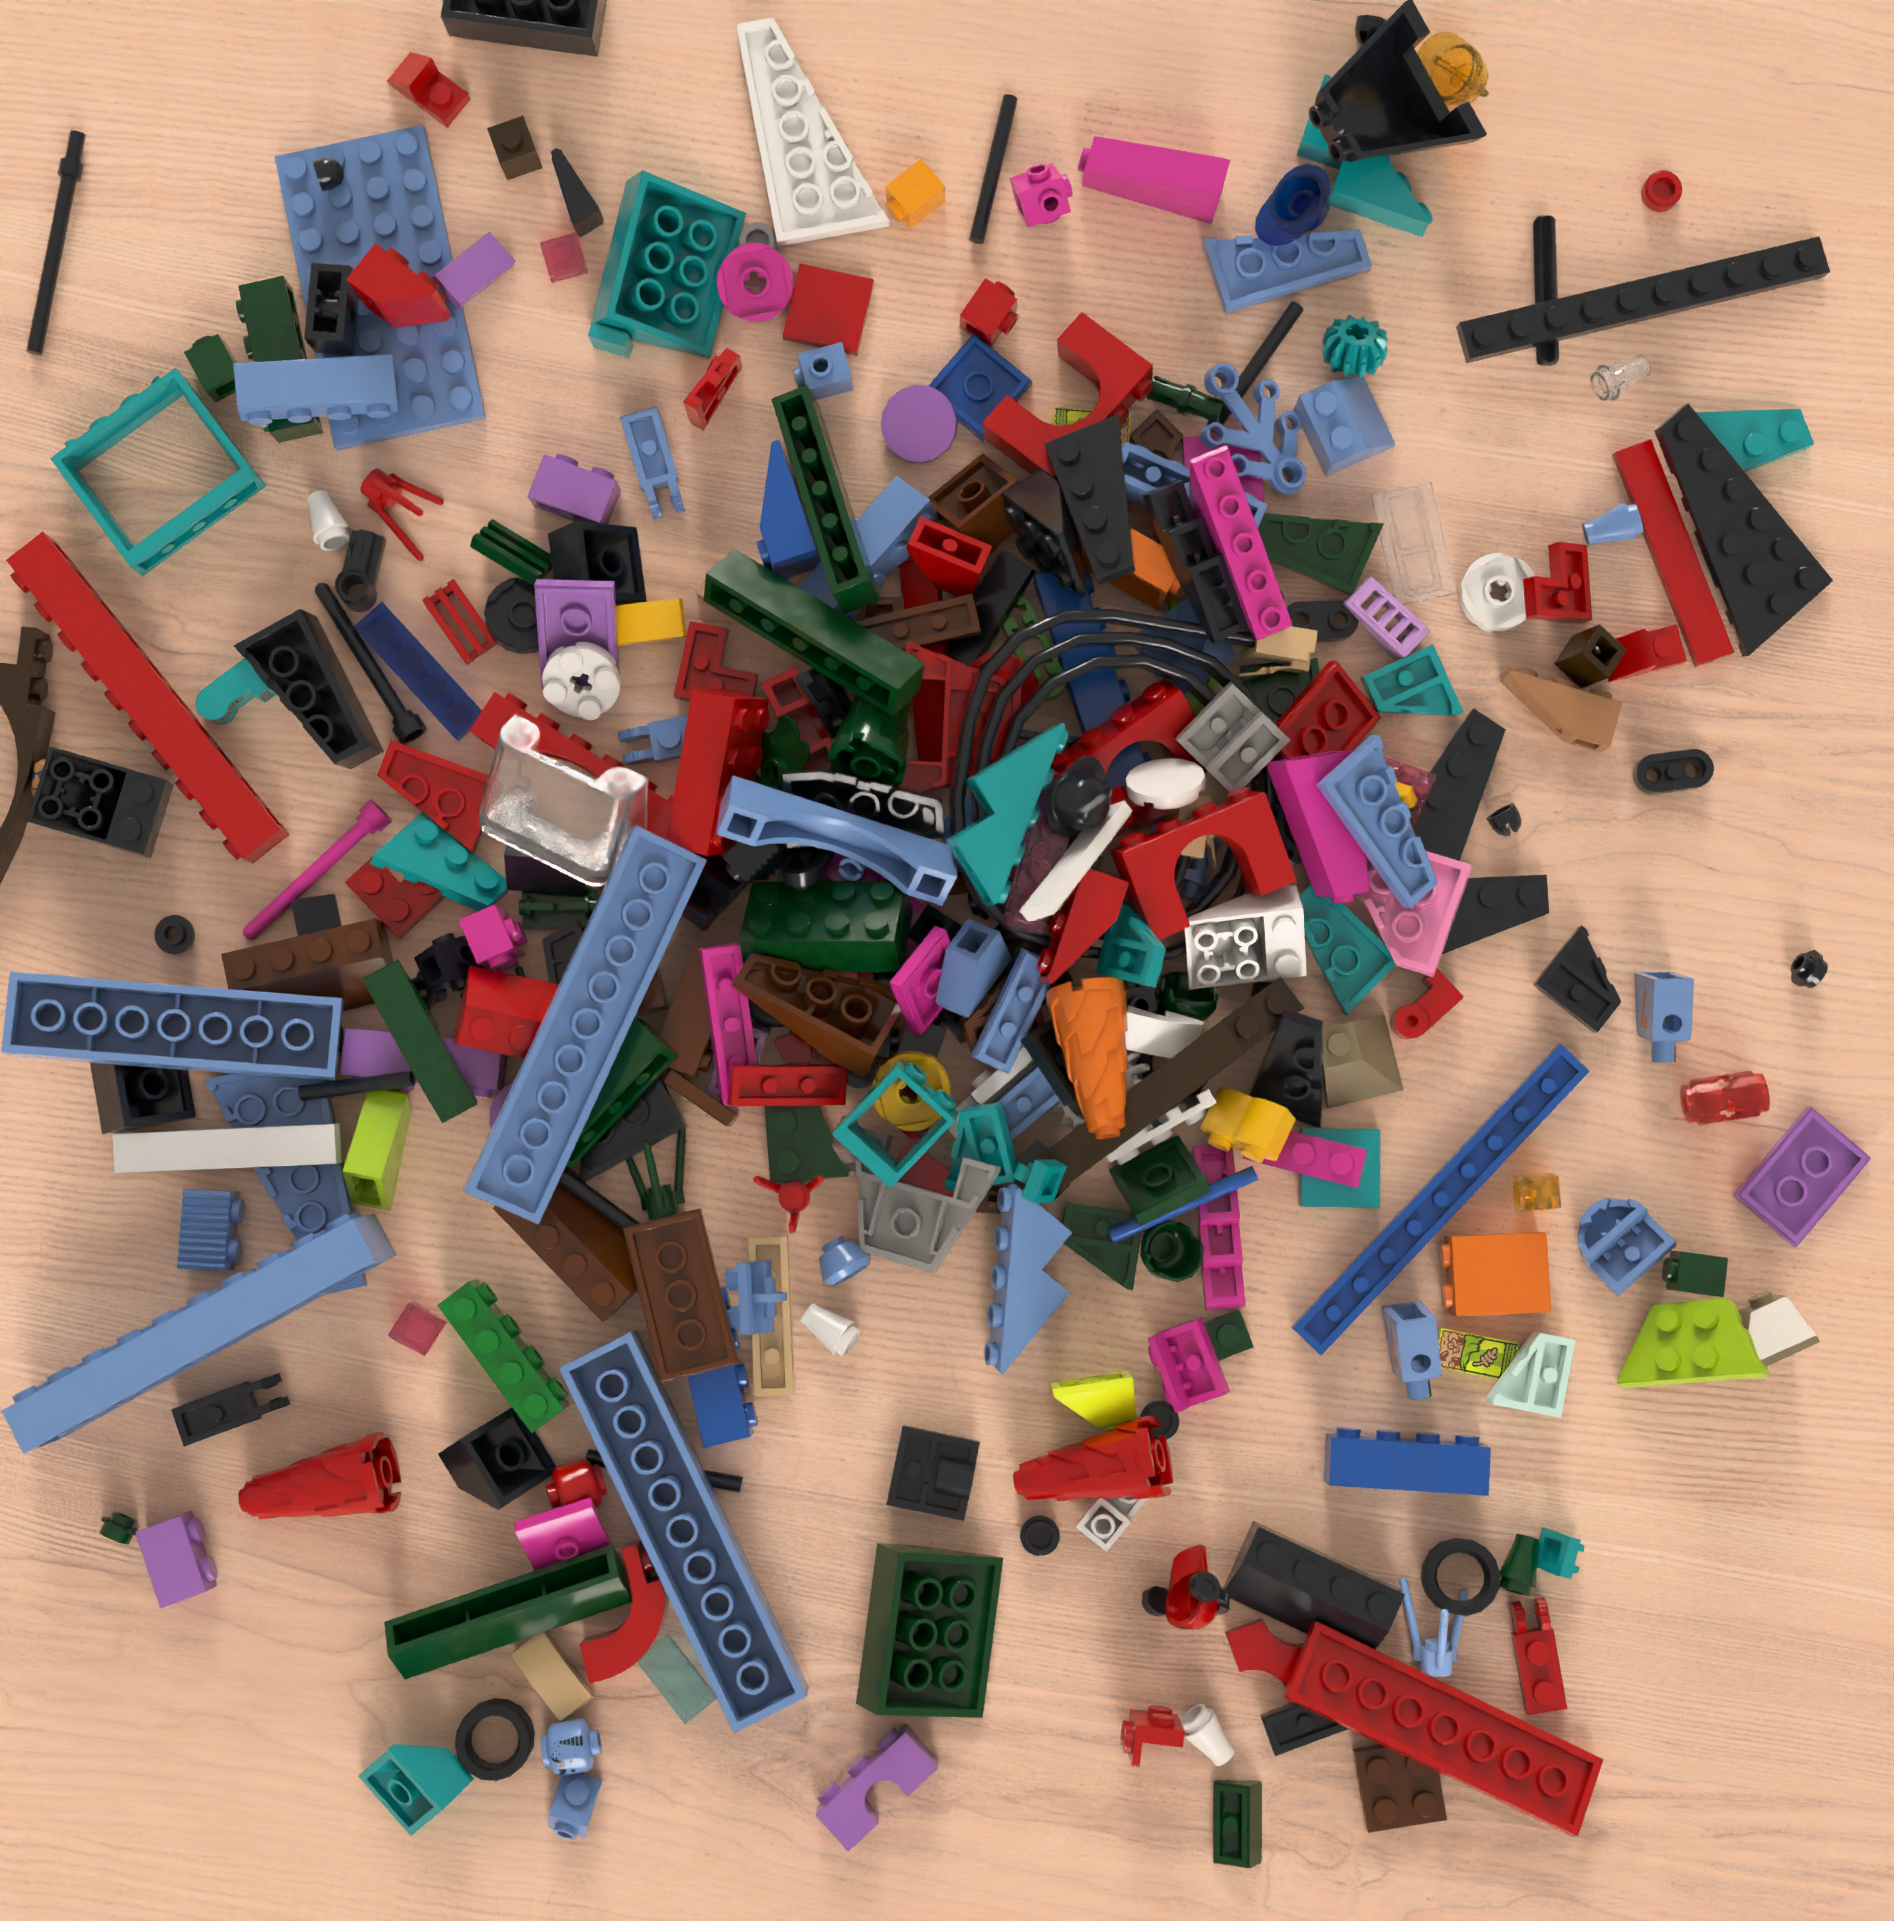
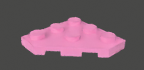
[1360,851,1472,978]

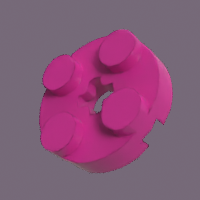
[717,243,794,322]

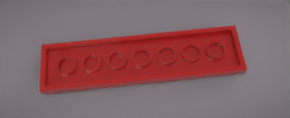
[1283,1621,1604,1836]

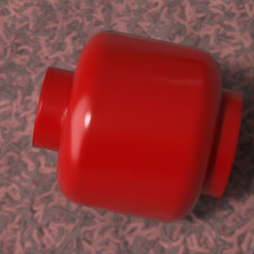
[545,1459,607,1509]

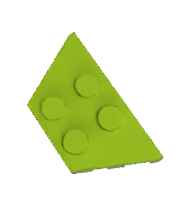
[1617,1298,1769,1388]

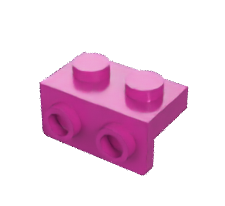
[1148,1317,1230,1413]

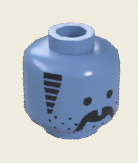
[541,1718,602,1776]

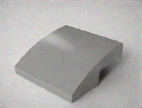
[1175,682,1290,793]

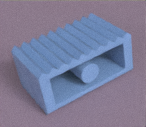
[177,1189,245,1271]

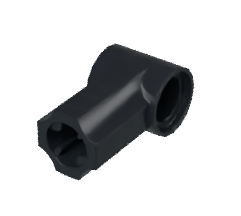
[335,529,387,612]

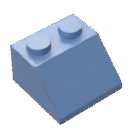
[1294,376,1396,477]

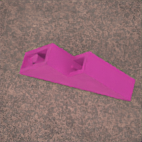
[1190,445,1292,641]

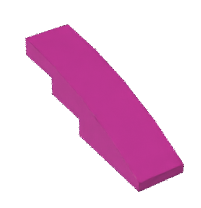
[1193,1145,1246,1310]

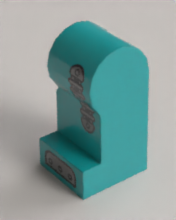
[195,658,277,725]

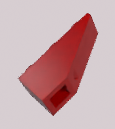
[1036,868,1129,983]

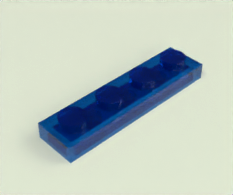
[354,602,482,742]

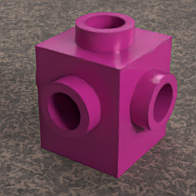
[1009,163,1073,227]

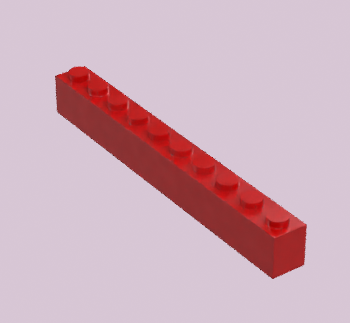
[6,532,290,863]

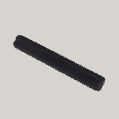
[1533,215,1559,366]

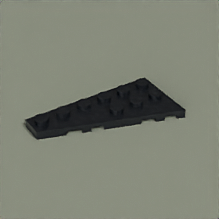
[1654,403,1833,657]

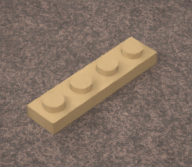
[748,1236,794,1397]

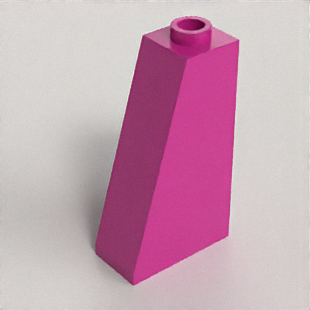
[1078,136,1230,224]
[1267,751,1370,903]

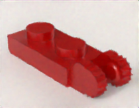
[1510,1597,1567,1715]

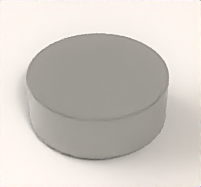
[739,222,777,251]

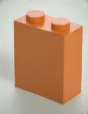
[1439,1232,1551,1316]

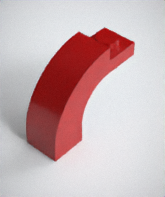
[579,1540,669,1684]

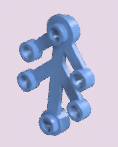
[1200,363,1306,495]

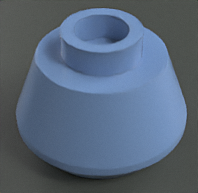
[819,1236,870,1286]

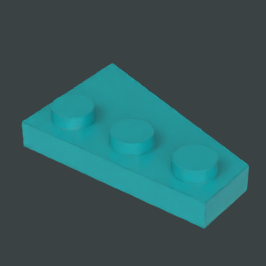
[1696,409,1814,472]

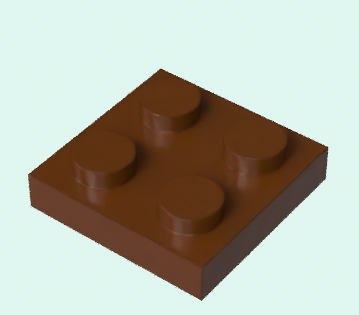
[1353,1744,1447,1833]

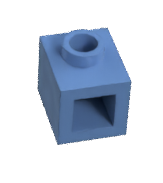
[793,342,853,400]

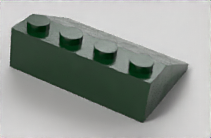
[856,1543,1003,1718]

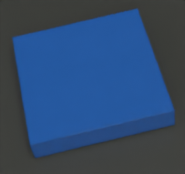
[928,333,1032,442]

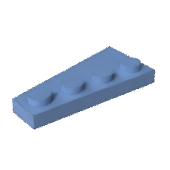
[1202,230,1372,314]
[1316,735,1438,908]

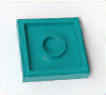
[1300,1128,1380,1208]

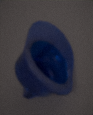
[1255,164,1330,246]

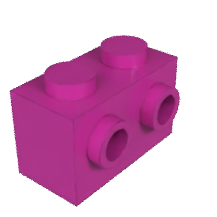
[458,904,528,972]

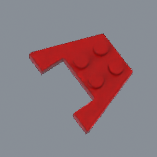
[898,642,1021,792]

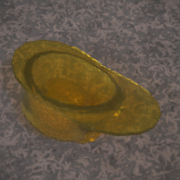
[1417,31,1489,106]

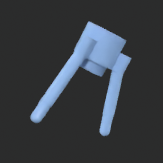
[1399,1578,1468,1677]

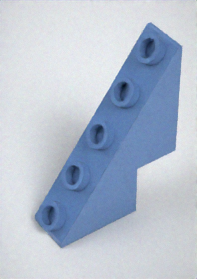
[984,1182,1072,1375]

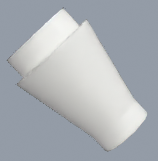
[307,490,351,551]
[800,1303,861,1357]
[1180,1704,1234,1766]

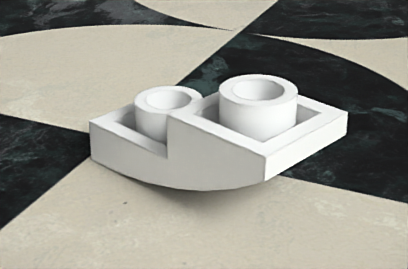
[1125,1006,1204,1058]
[1076,1497,1148,1552]

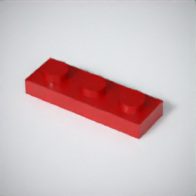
[727,1064,847,1106]

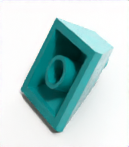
[359,1744,474,1836]

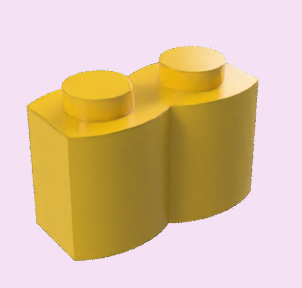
[1200,1087,1296,1163]

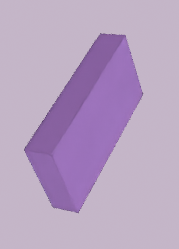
[433,232,516,310]

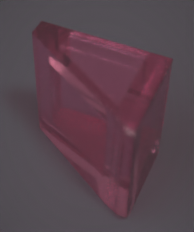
[388,1302,447,1356]

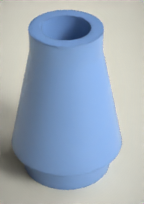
[1582,503,1643,546]

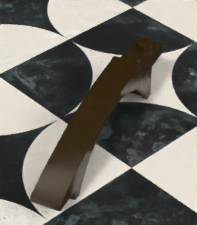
[0,626,55,885]
[1032,976,1304,1192]

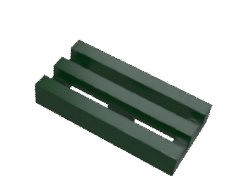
[470,519,552,585]

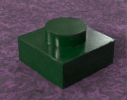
[1204,1310,1254,1361]

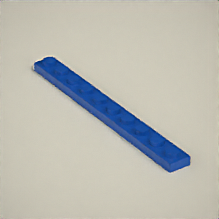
[1291,1044,1590,1355]

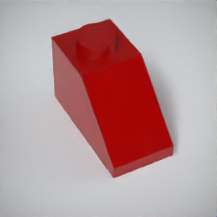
[906,516,992,597]

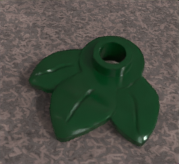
[761,715,810,791]

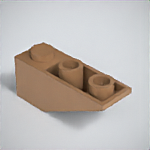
[1501,667,1623,753]

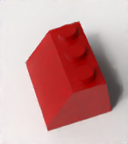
[452,965,559,1059]

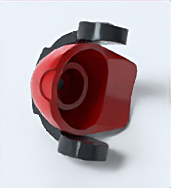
[1142,1544,1230,1629]

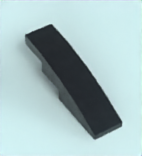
[1142,480,1248,643]

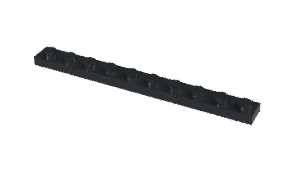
[1456,236,1830,363]

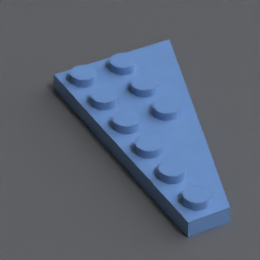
[204,1073,367,1294]

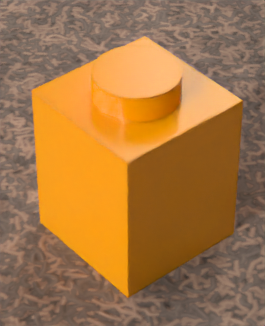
[885,158,945,229]

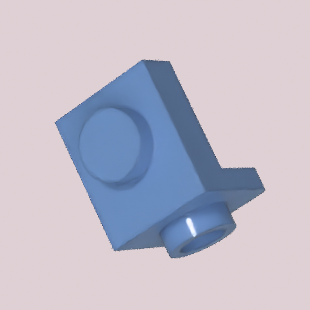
[548,1773,602,1840]

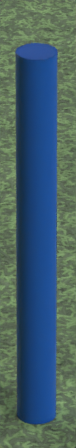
[1107,1166,1258,1243]

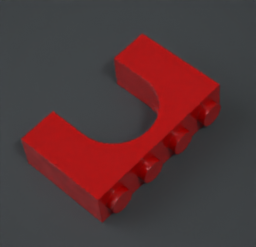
[982,312,1154,482]
[1050,678,1208,842]
[1110,787,1297,940]

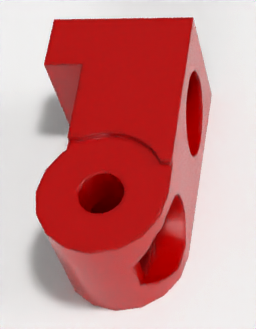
[1390,968,1464,1039]

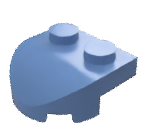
[1578,1198,1676,1297]

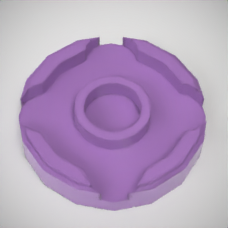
[881,385,958,463]

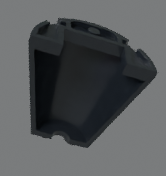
[1309,0,1487,163]

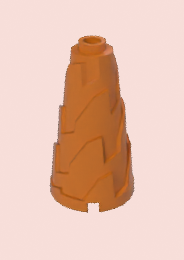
[1046,977,1128,1139]

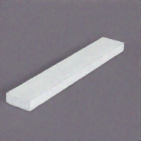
[112,1123,342,1173]

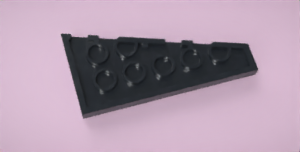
[542,921,688,1182]

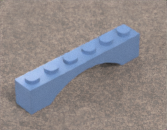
[716,776,957,906]

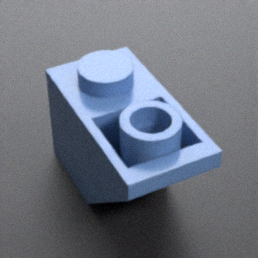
[936,919,1012,1019]

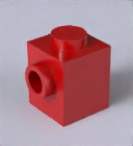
[960,278,1019,347]

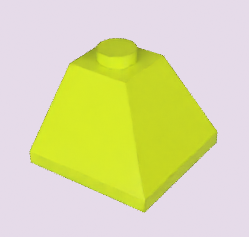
[1050,1371,1137,1431]

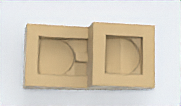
[511,1631,594,1722]

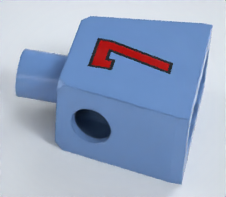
[1634,972,1694,1063]
[1382,1301,1442,1400]

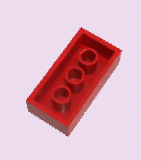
[666,689,770,856]

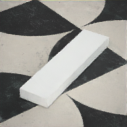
[1020,801,1132,921]

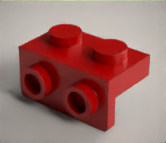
[1120,1706,1185,1767]

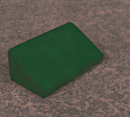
[1213,1780,1262,1868]

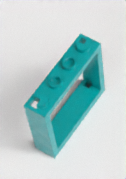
[50,368,266,576]

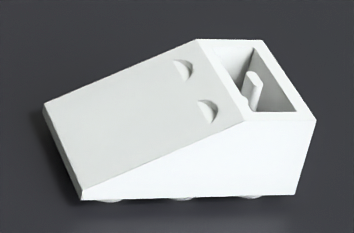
[1184,885,1307,990]

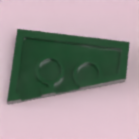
[1258,513,1384,596]

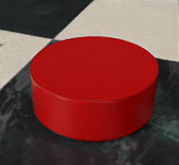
[1641,170,1682,212]

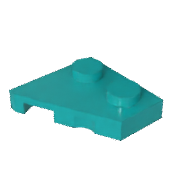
[1360,644,1464,716]
[1095,901,1166,988]
[945,1102,1017,1191]

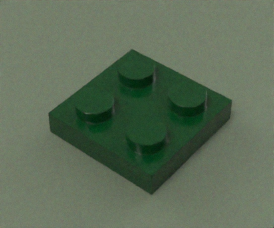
[1109,1135,1211,1227]

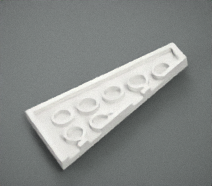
[736,18,890,247]

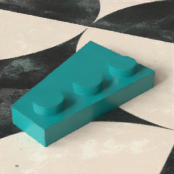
[370,812,509,912]
[1299,884,1395,1016]

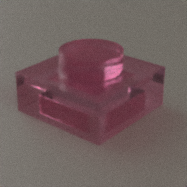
[540,232,588,283]

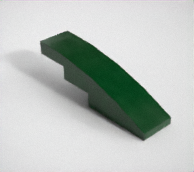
[363,959,478,1123]

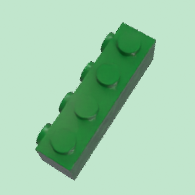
[437,1279,570,1433]

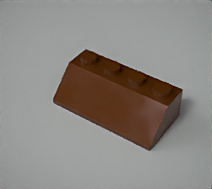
[221,918,393,1011]
[493,1167,638,1322]

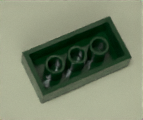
[738,881,913,972]

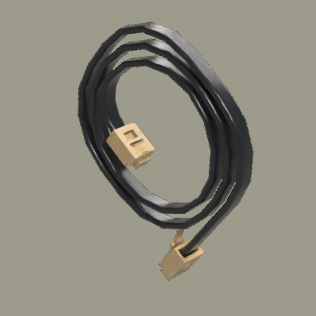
[949,609,1318,960]

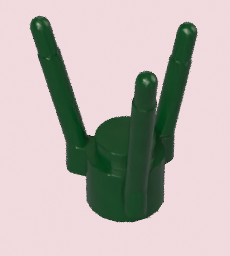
[626,1128,686,1220]

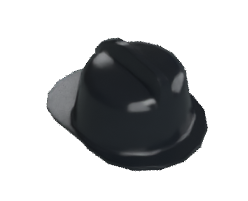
[1045,756,1112,837]

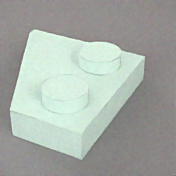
[1486,1331,1576,1418]

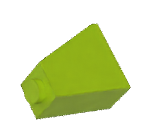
[342,1089,411,1211]

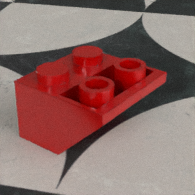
[346,243,451,328]

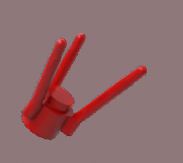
[360,468,444,561]
[753,1175,824,1233]

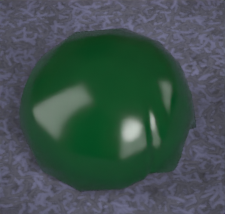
[1159,972,1218,1021]
[1140,1220,1204,1282]

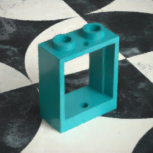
[832,1058,959,1189]

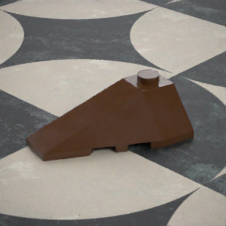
[732,953,902,1079]

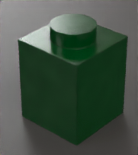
[184,334,237,403]
[1662,1251,1728,1297]

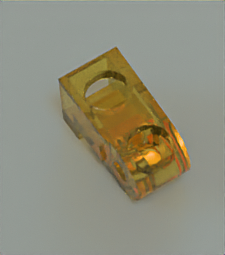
[1512,1173,1561,1211]

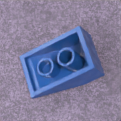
[756,440,820,579]

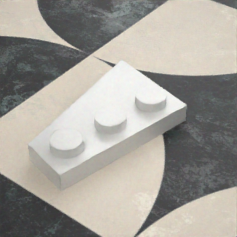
[1105,1089,1217,1165]

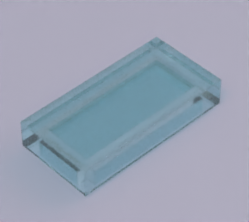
[637,1634,717,1724]

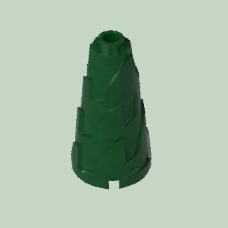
[827,694,911,787]

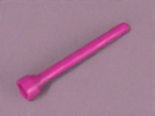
[243,799,392,940]

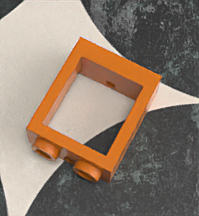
[1083,528,1182,612]

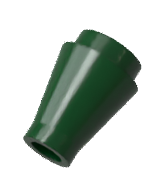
[1499,1534,1539,1597]

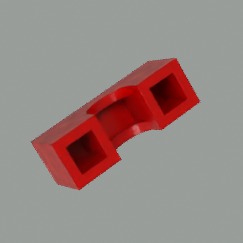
[761,666,832,771]

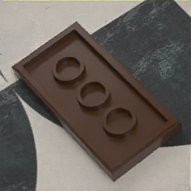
[623,1208,739,1383]

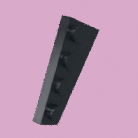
[1044,415,1136,585]

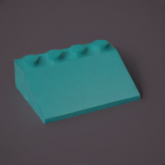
[590,170,746,358]

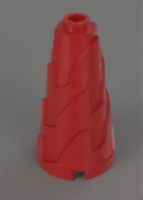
[1013,1416,1173,1501]
[238,1432,401,1520]

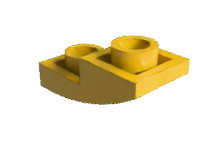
[616,598,687,647]

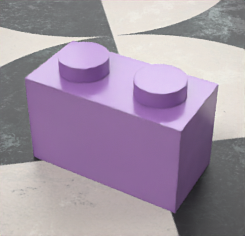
[527,454,621,524]
[135,1511,218,1608]

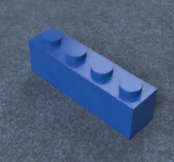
[688,1286,758,1448]
[1323,1427,1491,1496]

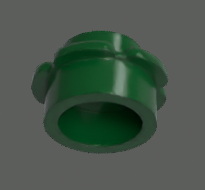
[99,1511,138,1545]

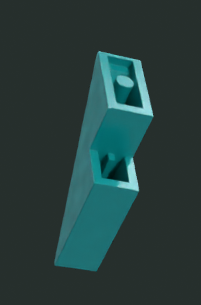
[1296,74,1433,237]
[946,723,1069,905]

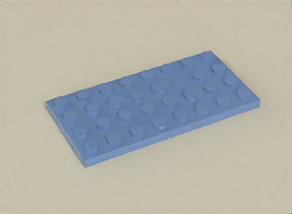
[275,125,486,451]

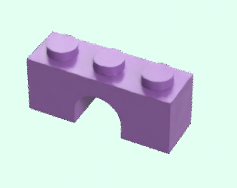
[816,1724,938,1851]

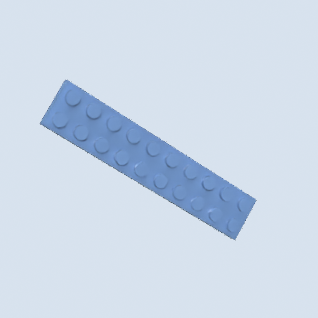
[463,825,707,1224]

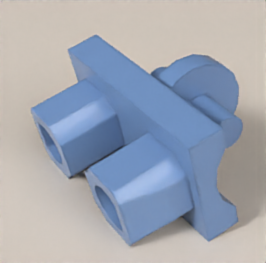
[725,1260,787,1335]

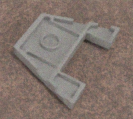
[856,1127,1001,1273]

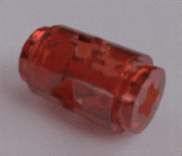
[1680,1070,1770,1126]

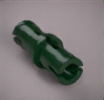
[1147,375,1226,423]

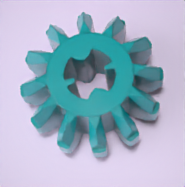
[1322,314,1388,379]

